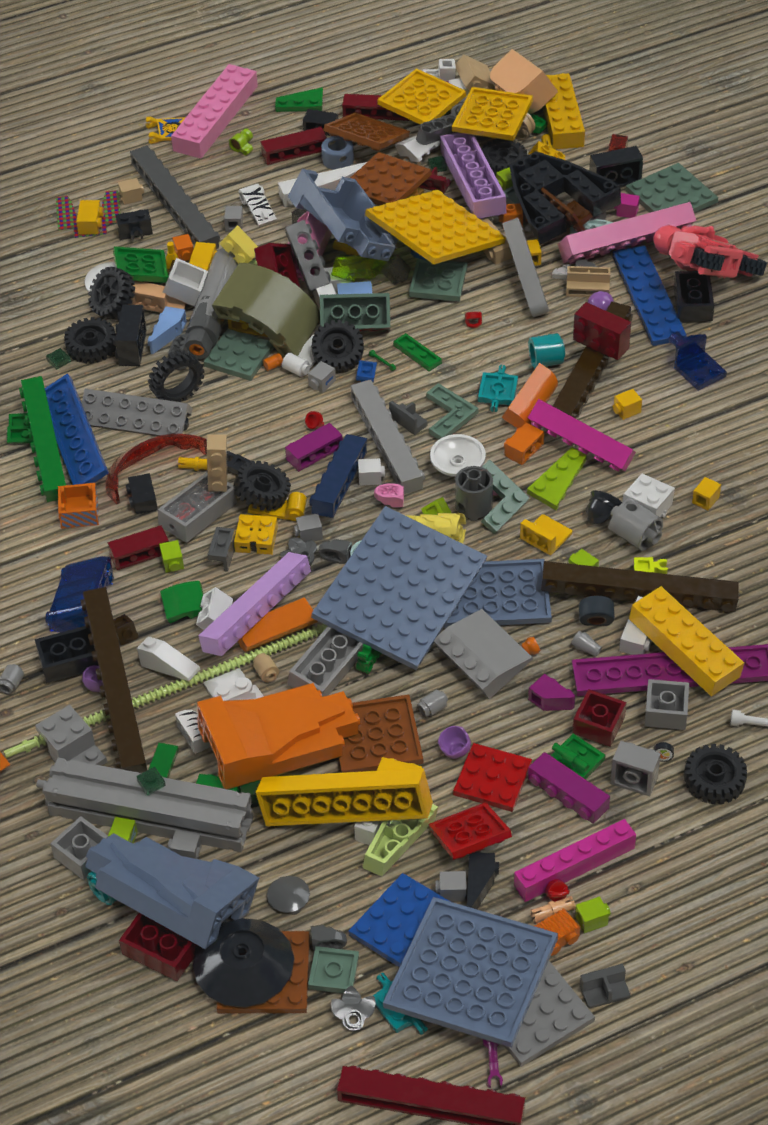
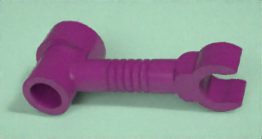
[482,1039,503,1088]

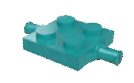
[478,365,518,412]
[373,972,428,1035]

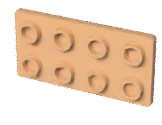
[128,280,187,313]

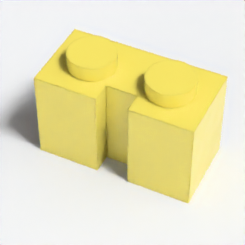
[219,225,258,264]

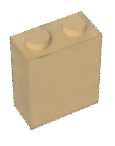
[455,54,496,90]

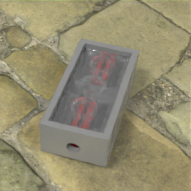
[158,471,237,543]

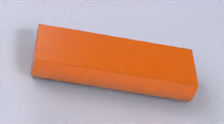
[502,363,558,429]
[237,597,318,652]

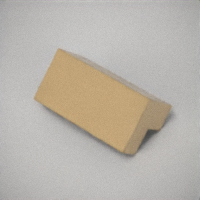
[566,266,610,297]

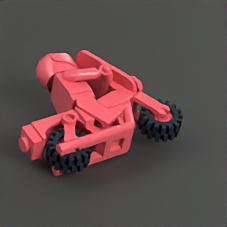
[653,224,767,279]

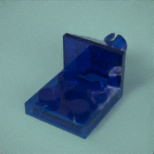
[669,331,727,391]

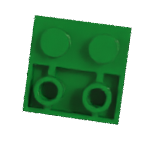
[551,733,606,779]

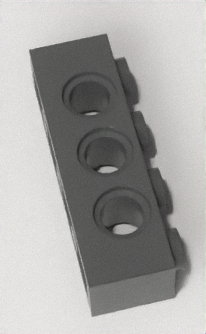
[285,220,331,294]

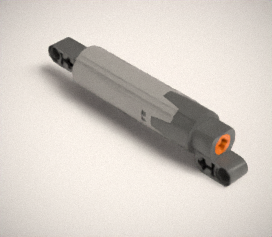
[169,233,238,370]

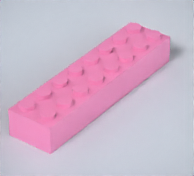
[171,64,258,159]
[557,202,697,264]

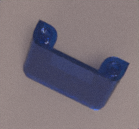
[45,556,114,632]

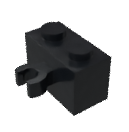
[115,209,153,241]

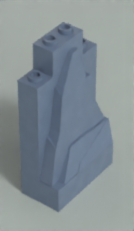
[288,169,398,261]
[86,833,259,949]

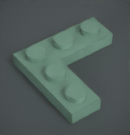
[426,383,479,440]
[481,459,530,534]

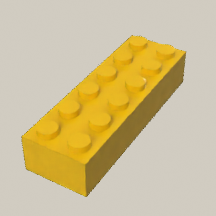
[542,73,585,149]
[629,586,744,697]

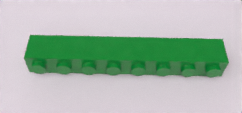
[19,376,66,503]

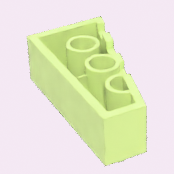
[363,804,438,876]

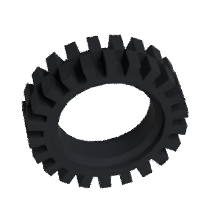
[148,350,205,402]

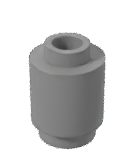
[0,664,24,694]
[417,689,448,718]

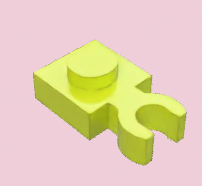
[633,557,668,574]

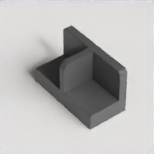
[389,401,428,435]
[208,527,236,571]
[580,964,631,1009]

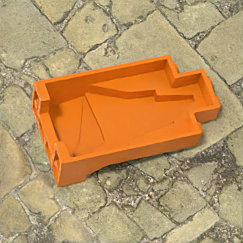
[197,683,360,789]

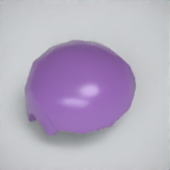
[588,291,614,311]
[82,665,103,692]
[438,726,471,759]

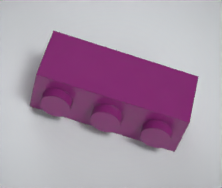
[285,423,343,472]

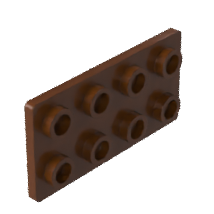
[540,188,593,233]

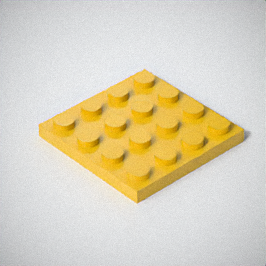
[378,68,466,124]
[452,87,533,141]

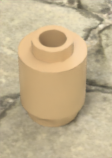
[253,653,279,682]

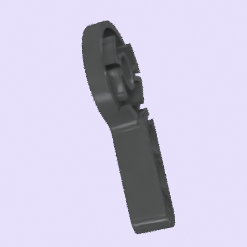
[416,102,489,145]

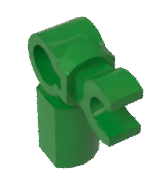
[356,644,382,674]

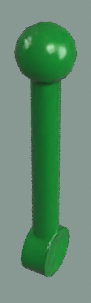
[369,350,396,371]

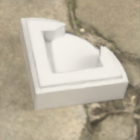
[552,264,571,280]

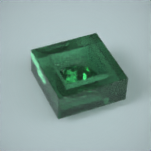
[428,156,447,172]
[46,348,71,370]
[136,767,166,795]

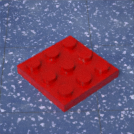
[453,743,532,812]
[428,802,512,860]

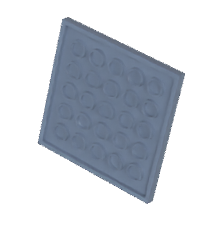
[383,897,558,1048]

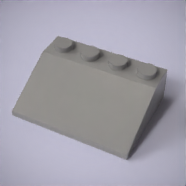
[434,609,533,699]

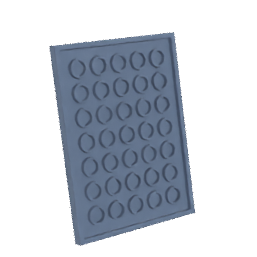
[311,506,487,670]

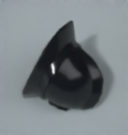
[586,490,622,524]

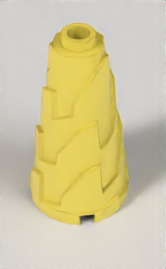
[405,513,466,544]

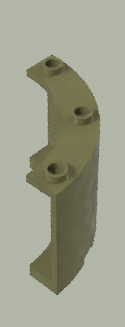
[212,263,320,358]

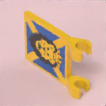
[146,116,186,144]

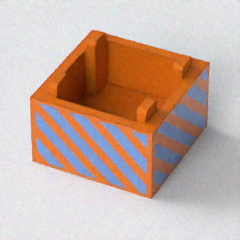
[58,483,99,529]

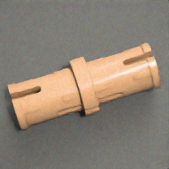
[530,896,576,923]

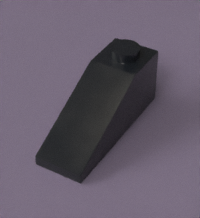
[467,852,499,909]

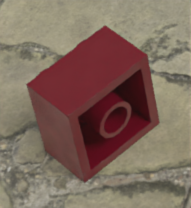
[572,689,627,747]

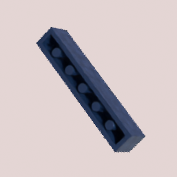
[309,434,367,518]

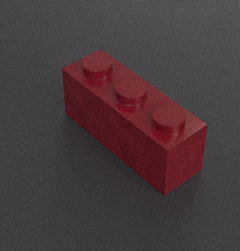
[107,525,169,570]

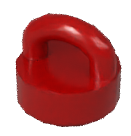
[465,311,482,328]
[305,411,324,429]
[545,879,570,902]

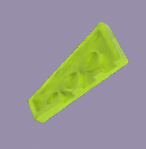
[527,447,587,511]

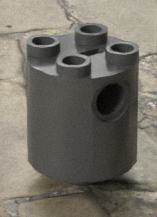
[455,466,493,521]

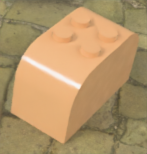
[490,49,558,114]

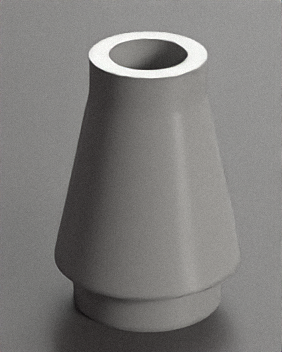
[571,631,602,657]

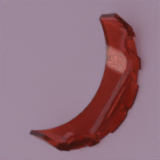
[106,434,207,504]

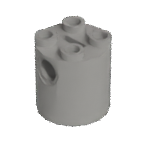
[608,497,663,551]

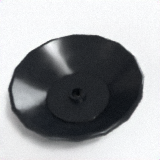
[193,918,295,1008]

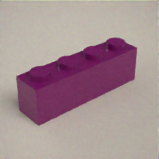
[528,752,610,824]

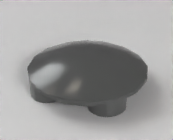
[267,876,310,915]

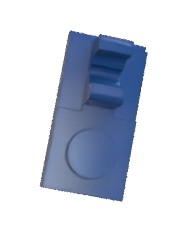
[356,360,377,383]

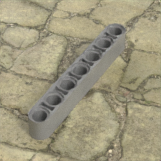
[502,218,549,317]

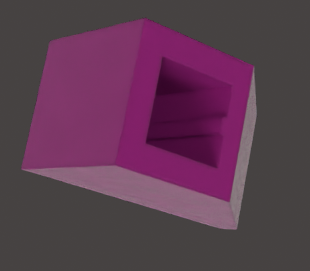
[528,674,575,711]

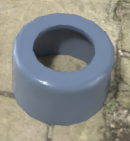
[321,136,354,170]

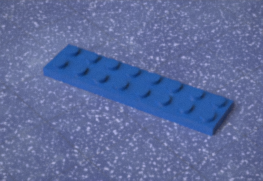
[612,246,687,346]
[45,373,109,485]

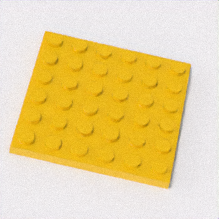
[365,190,506,264]

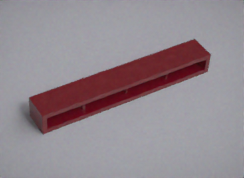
[337,1066,526,1125]

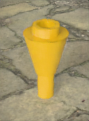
[166,241,179,270]

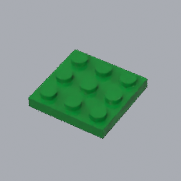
[113,246,169,283]

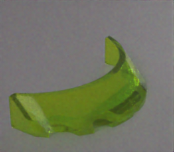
[331,253,393,281]

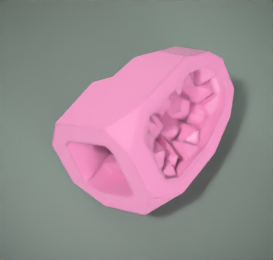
[374,483,404,507]

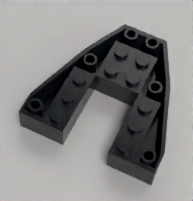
[509,151,621,245]

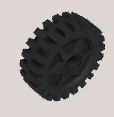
[481,139,527,176]
[88,266,135,319]
[64,317,116,364]
[312,320,364,373]
[234,460,291,511]
[684,744,747,805]

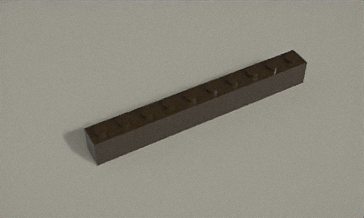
[553,301,633,419]
[541,561,739,612]
[80,587,147,773]

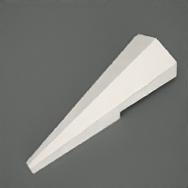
[395,135,440,162]

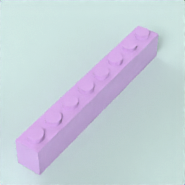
[198,552,311,656]

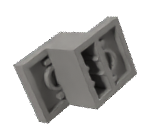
[35,705,107,766]

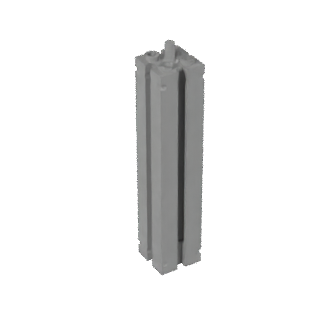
[36,758,253,852]

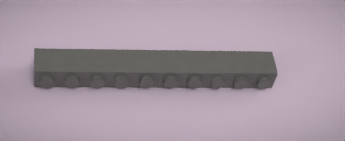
[130,145,220,249]

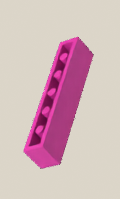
[528,399,636,472]
[514,819,636,902]

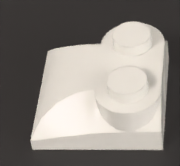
[203,668,256,701]

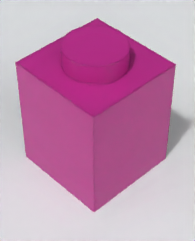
[614,193,640,218]

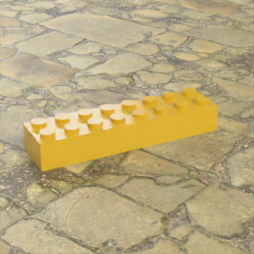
[256,768,433,826]

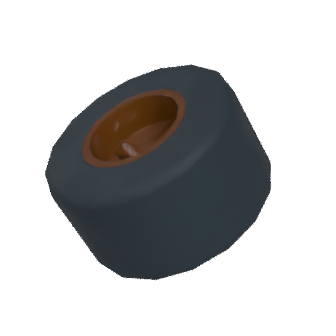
[579,596,615,626]

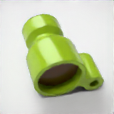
[229,128,253,155]

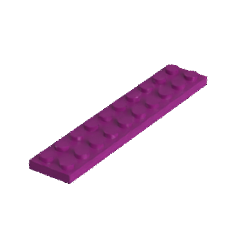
[572,644,768,696]

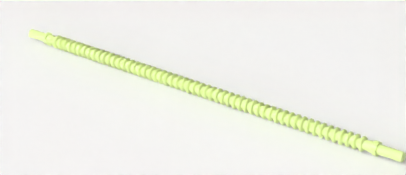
[3,623,328,758]

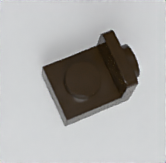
[114,614,139,645]

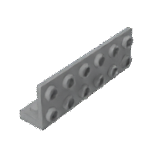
[82,388,193,439]

